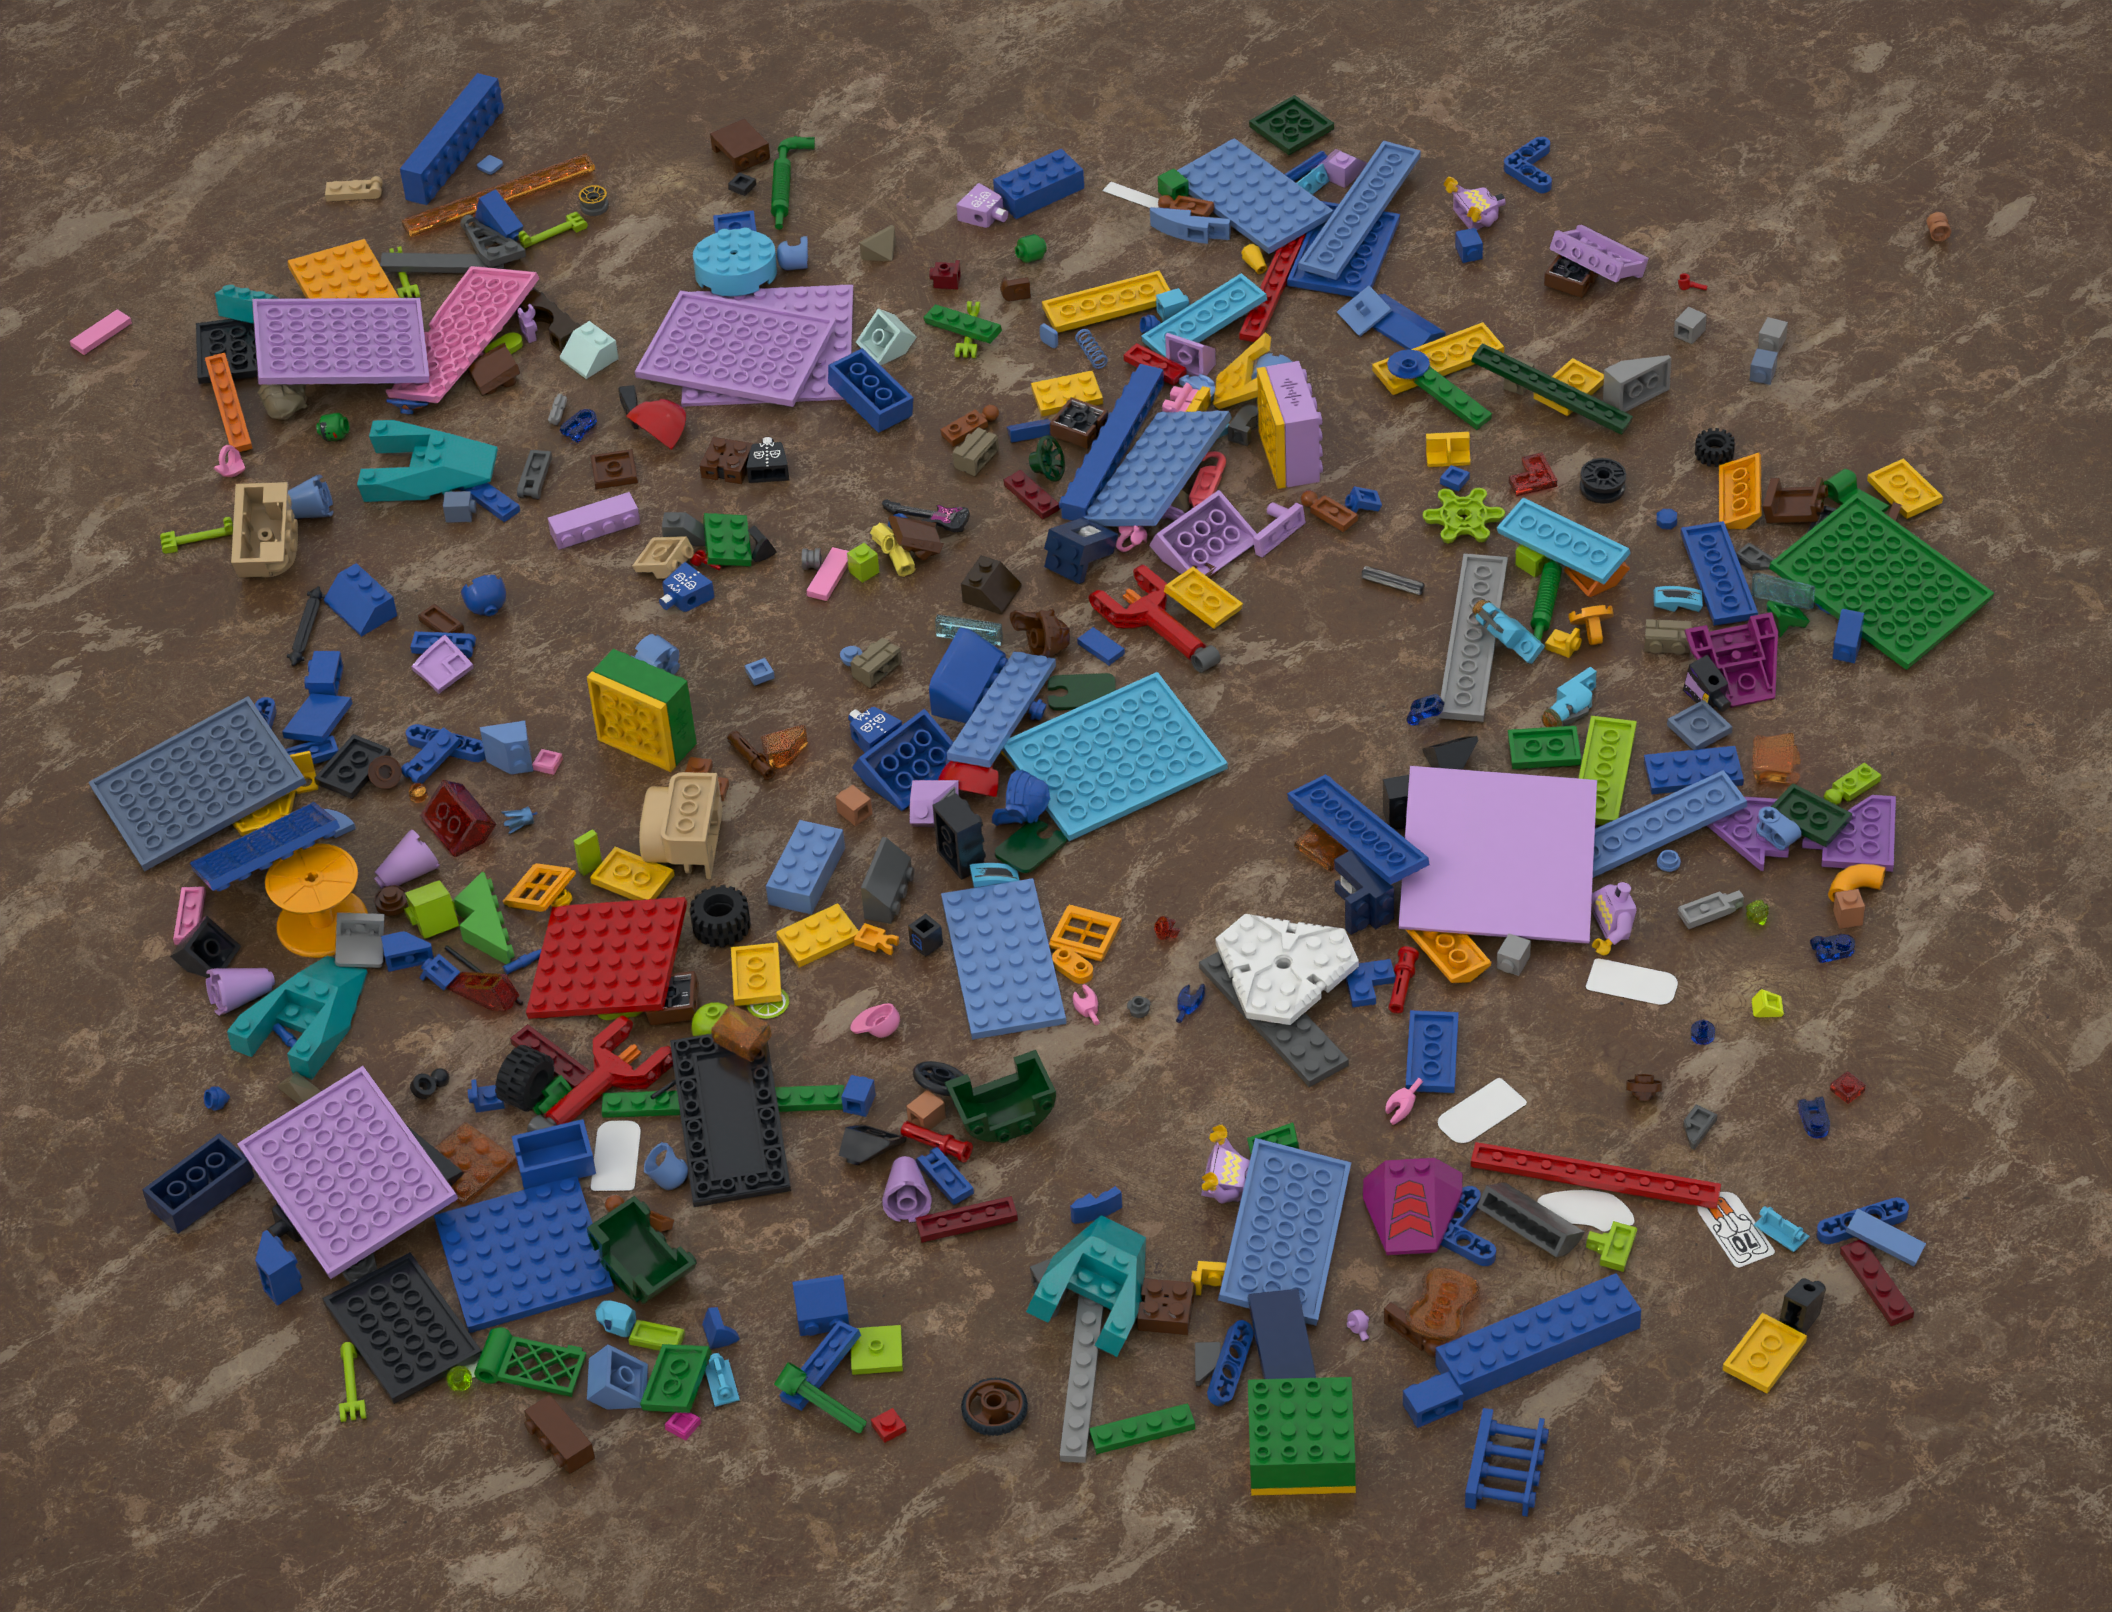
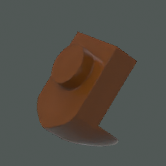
[1000,276,1031,302]

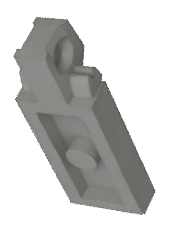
[1678,890,1744,929]

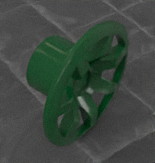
[1029,435,1065,482]

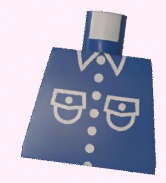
[659,562,715,612]
[848,707,902,753]

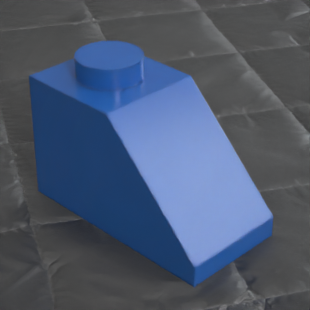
[1832,609,1864,663]
[381,931,434,972]

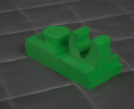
[1247,1122,1300,1154]

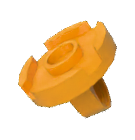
[1568,605,1614,645]

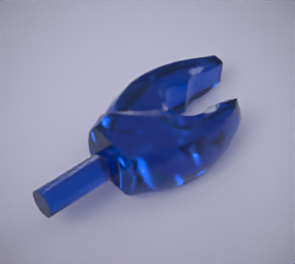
[1176,984,1206,1023]

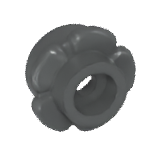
[1127,996,1151,1018]

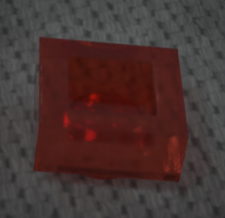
[1830,1071,1866,1104]

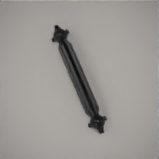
[287,586,325,666]

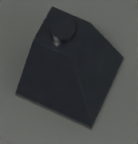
[1422,736,1478,770]
[170,916,241,978]
[838,1124,907,1165]

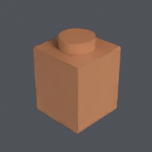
[835,785,873,826]
[1833,889,1865,929]
[906,1090,946,1130]

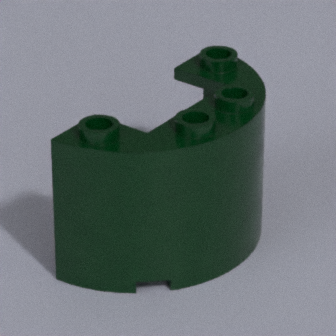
[945,1049,1056,1143]
[587,1195,697,1304]

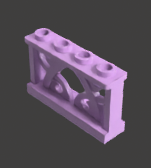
[1550,225,1649,282]

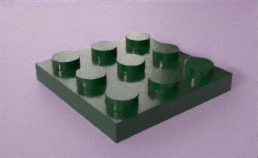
[1249,95,1334,155]

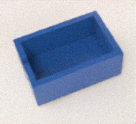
[511,1119,596,1190]

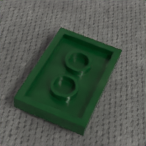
[1771,783,1852,847]

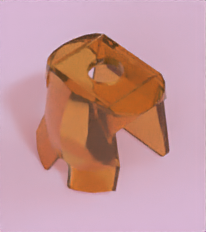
[1752,733,1801,785]

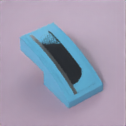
[1654,586,1703,612]
[970,863,1019,888]

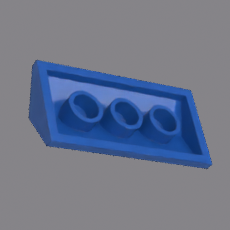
[1372,294,1446,350]

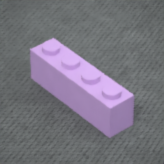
[548,492,640,550]

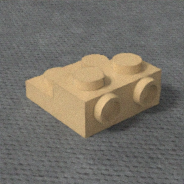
[632,536,694,579]

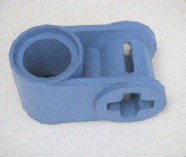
[1756,807,1801,850]

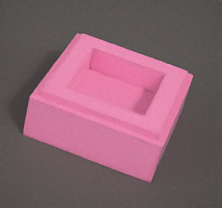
[532,749,563,775]

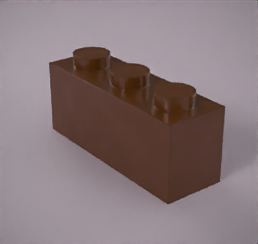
[524,1395,595,1474]

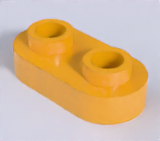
[1052,948,1093,984]

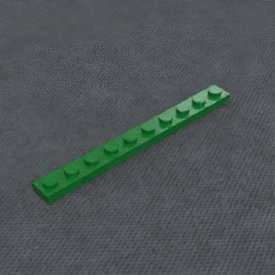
[602,1085,845,1118]

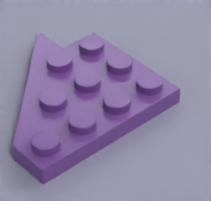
[1802,795,1896,872]
[1706,797,1789,871]

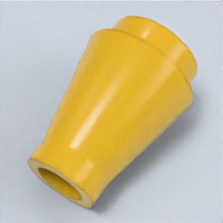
[1241,244,1268,274]

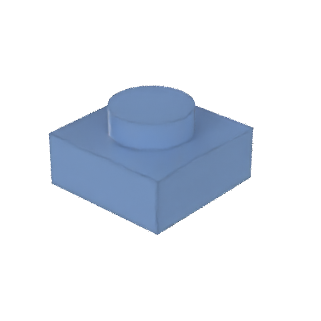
[745,658,775,686]

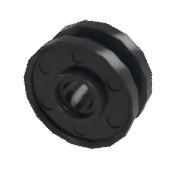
[1579,458,1626,504]

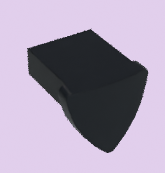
[748,525,777,562]

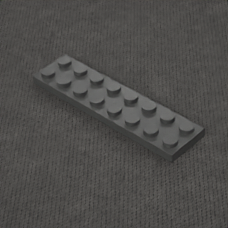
[1199,951,1349,1087]

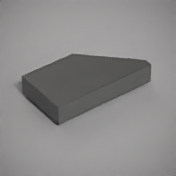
[1736,543,1774,570]
[1683,1105,1717,1150]
[1195,1342,1221,1386]

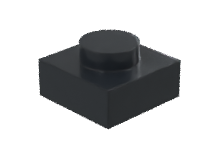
[728,172,757,196]

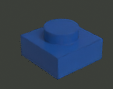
[1440,465,1470,492]

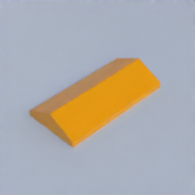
[1719,453,1762,529]
[1405,929,1492,983]

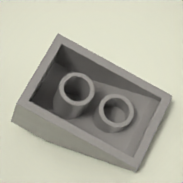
[1603,355,1671,412]

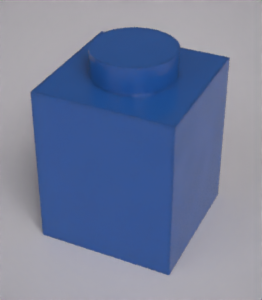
[1455,228,1483,263]
[841,1075,876,1117]

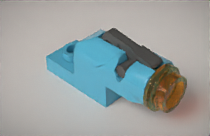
[1472,599,1545,664]
[1541,667,1597,727]

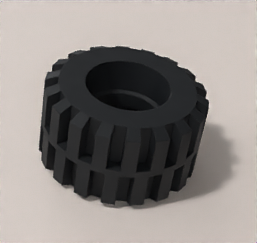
[690,885,751,948]
[495,1045,554,1112]

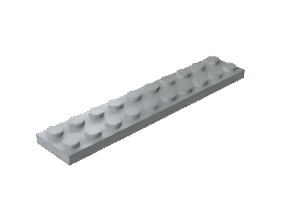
[1438,554,1508,722]

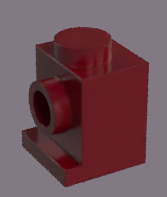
[929,260,961,289]

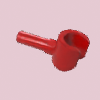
[1678,273,1708,291]
[690,550,721,571]

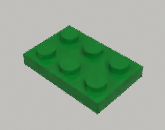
[703,513,752,566]
[1508,726,1581,769]
[640,1344,712,1413]

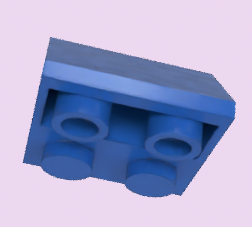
[255,1230,302,1306]

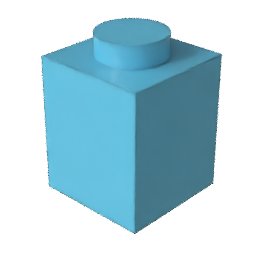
[1156,288,1190,322]

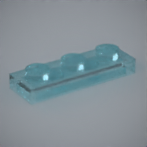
[1751,573,1815,610]
[935,615,1003,646]

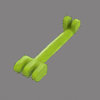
[518,212,588,249]
[389,246,421,298]
[955,301,981,358]
[160,517,233,554]
[339,1342,367,1422]

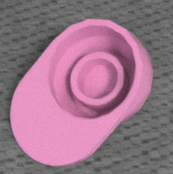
[850,1003,900,1038]

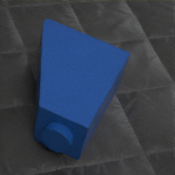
[475,189,523,241]

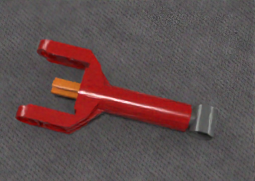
[1089,565,1221,673]
[527,1015,673,1132]

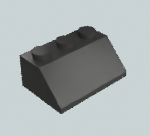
[861,837,915,924]

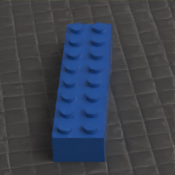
[400,73,504,205]
[1435,1273,1641,1402]

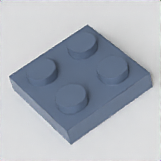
[1667,700,1732,750]

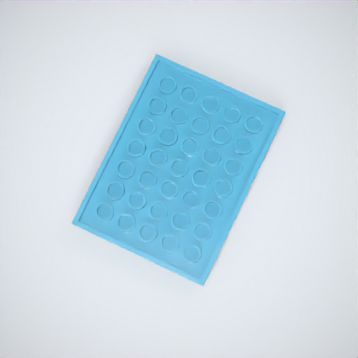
[1002,672,1228,841]

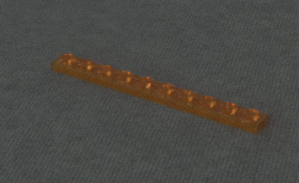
[401,153,595,237]

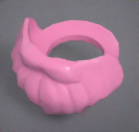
[214,445,245,478]
[1116,526,1147,552]

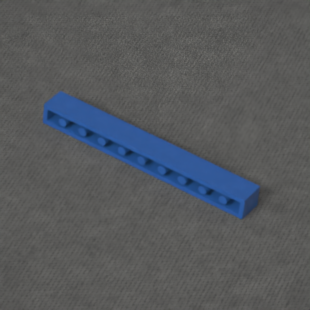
[1059,364,1164,521]

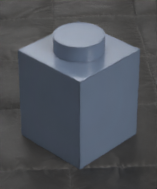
[1750,348,1778,385]
[443,491,476,523]

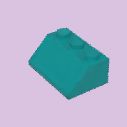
[215,285,279,324]

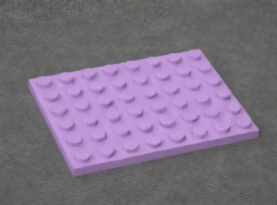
[635,290,836,407]
[252,298,429,385]
[237,1066,458,1279]

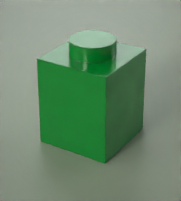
[1157,168,1189,201]

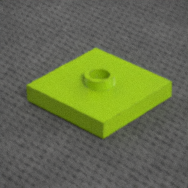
[851,1325,903,1375]

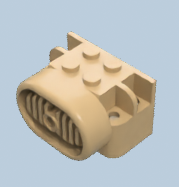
[231,482,298,578]
[639,772,723,879]

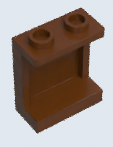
[710,119,770,173]
[1762,477,1828,523]

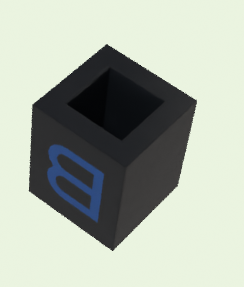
[908,913,943,957]

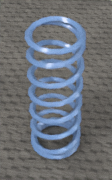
[1075,329,1108,369]

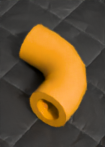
[1828,864,1886,902]

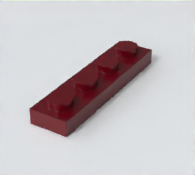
[510,1024,592,1089]
[915,1196,1018,1243]
[1840,1239,1914,1326]

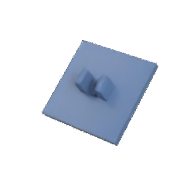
[1337,286,1392,337]

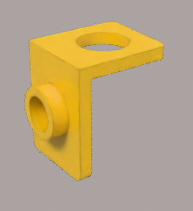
[289,751,319,794]

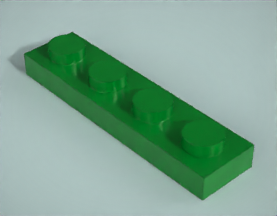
[923,304,1002,344]
[1414,367,1492,430]
[1089,1403,1195,1455]

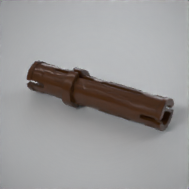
[727,730,776,780]

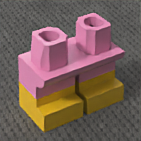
[1162,382,1211,412]

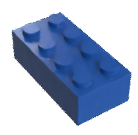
[993,148,1084,219]
[828,348,913,433]

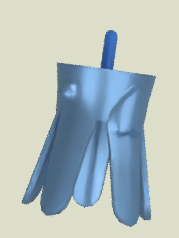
[501,807,537,834]

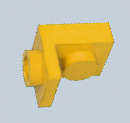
[1545,628,1582,658]
[1191,1261,1226,1295]

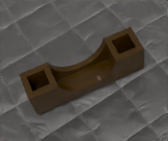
[515,287,580,353]

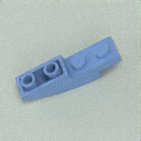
[1150,207,1231,244]

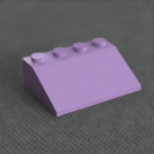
[1149,490,1257,575]

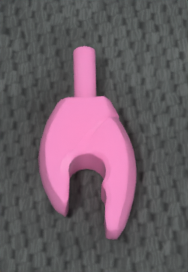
[1072,984,1100,1025]
[1385,1078,1423,1125]

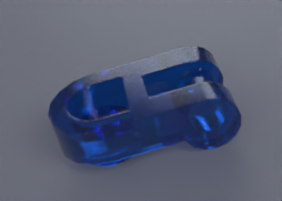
[560,409,597,442]
[1406,694,1445,726]
[1810,934,1855,963]
[1797,1096,1830,1138]

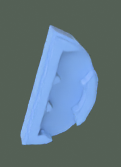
[1179,374,1215,401]

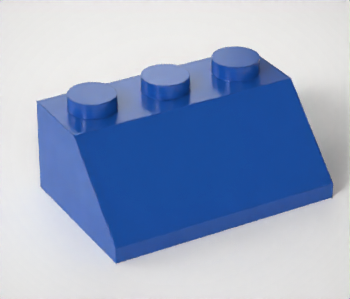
[324,563,397,637]

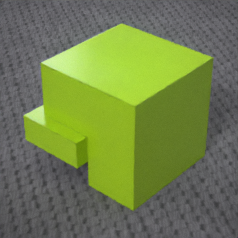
[404,880,459,939]

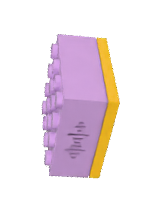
[1257,361,1323,489]

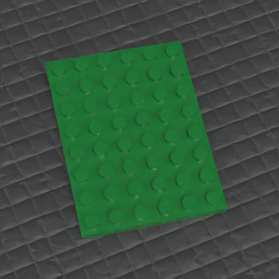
[1769,493,1994,670]

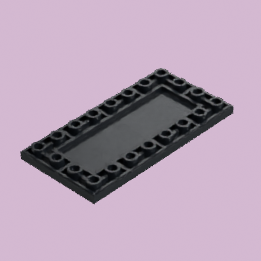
[670,1025,791,1207]

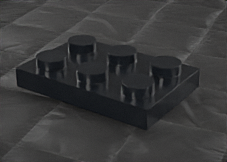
[314,734,391,799]

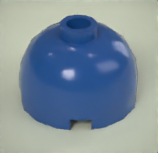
[461,575,506,616]

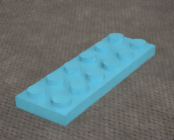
[1141,273,1267,357]
[1497,498,1630,584]

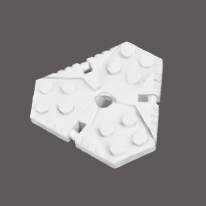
[1216,914,1359,1025]

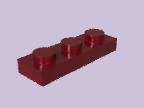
[1003,470,1060,520]

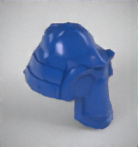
[992,769,1051,826]

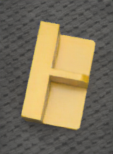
[1426,432,1471,467]

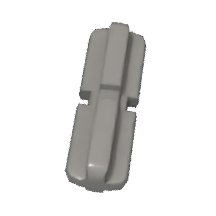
[548,394,567,425]

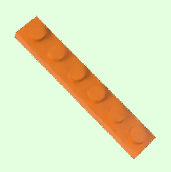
[205,353,253,452]

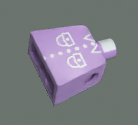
[956,183,1008,228]

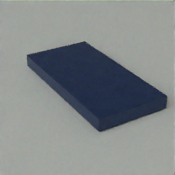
[1247,1289,1316,1379]

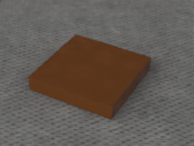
[590,449,638,489]

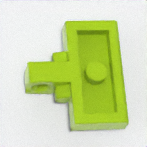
[1586,1221,1637,1272]

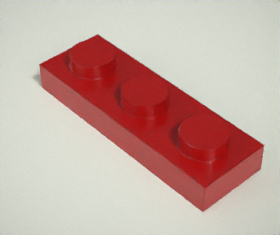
[1124,343,1187,386]

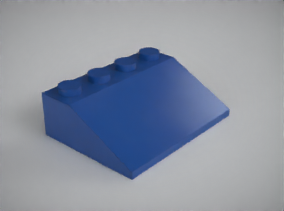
[852,708,954,811]

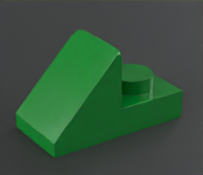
[1767,600,1810,637]

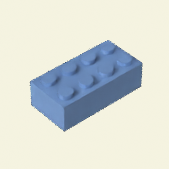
[766,820,845,915]

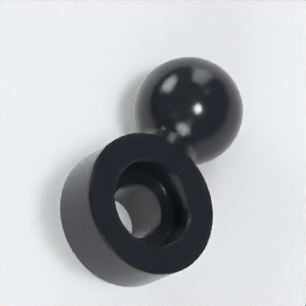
[410,1068,450,1099]

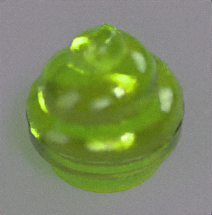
[1745,899,1769,925]
[446,1366,472,1391]

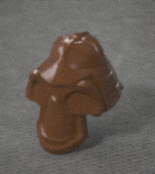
[1009,608,1070,658]

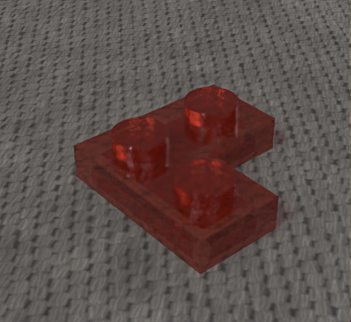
[1509,452,1558,497]

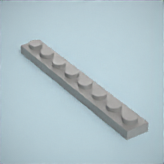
[1060,1294,1104,1463]

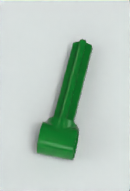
[774,1362,867,1434]

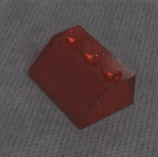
[420,780,497,857]

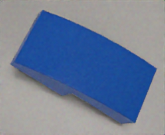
[1070,1186,1122,1224]

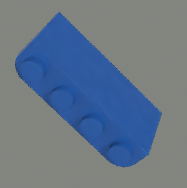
[929,627,1008,723]

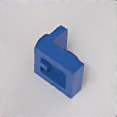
[1345,486,1382,513]
[420,954,460,991]
[468,1079,505,1113]

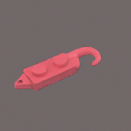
[1189,451,1226,508]

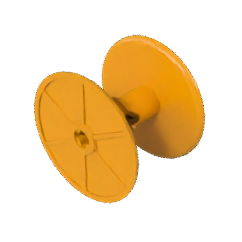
[265,843,368,958]

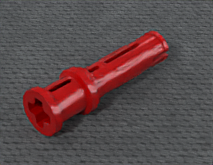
[1388,946,1419,1013]
[901,1121,973,1163]

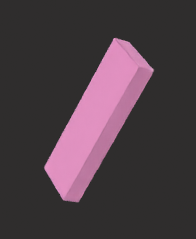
[70,309,132,355]
[806,547,849,601]
[173,887,206,945]

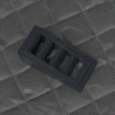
[618,385,639,429]

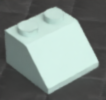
[856,308,916,366]
[560,321,619,379]

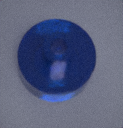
[1690,1019,1715,1045]

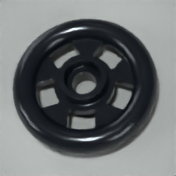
[913,1061,964,1096]

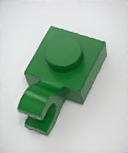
[532,1075,572,1115]

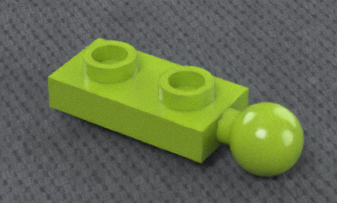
[1823,763,1881,806]

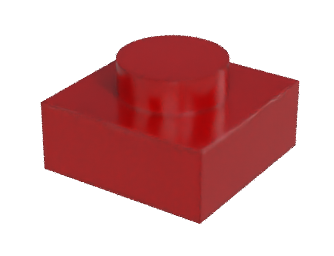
[871,1408,907,1443]

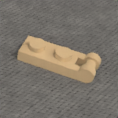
[325,176,383,201]

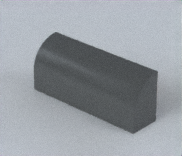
[1477,1182,1585,1257]

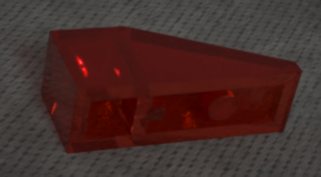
[447,972,520,1011]

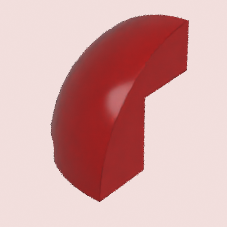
[626,399,686,450]
[938,761,998,797]

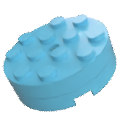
[693,228,777,296]

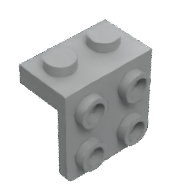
[335,913,384,968]

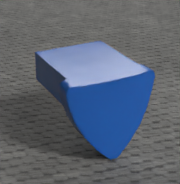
[702,1307,740,1349]

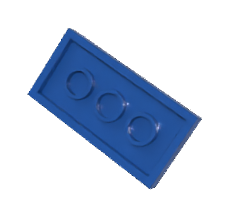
[1644,746,1744,794]
[1406,1010,1459,1093]

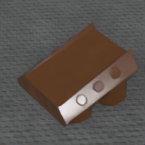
[467,343,520,396]
[888,516,944,561]

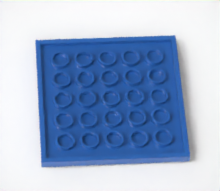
[190,802,340,891]
[434,1176,614,1333]

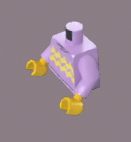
[1443,177,1505,230]
[1591,882,1636,955]
[1201,1125,1250,1204]

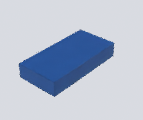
[1077,627,1125,666]

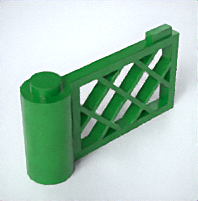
[474,1327,586,1397]

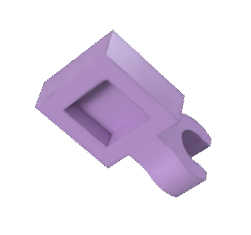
[518,304,538,343]

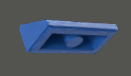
[1007,419,1051,443]

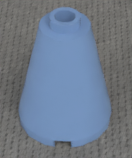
[288,475,333,519]

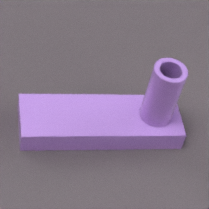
[1253,502,1306,557]

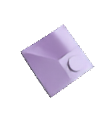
[411,635,474,694]

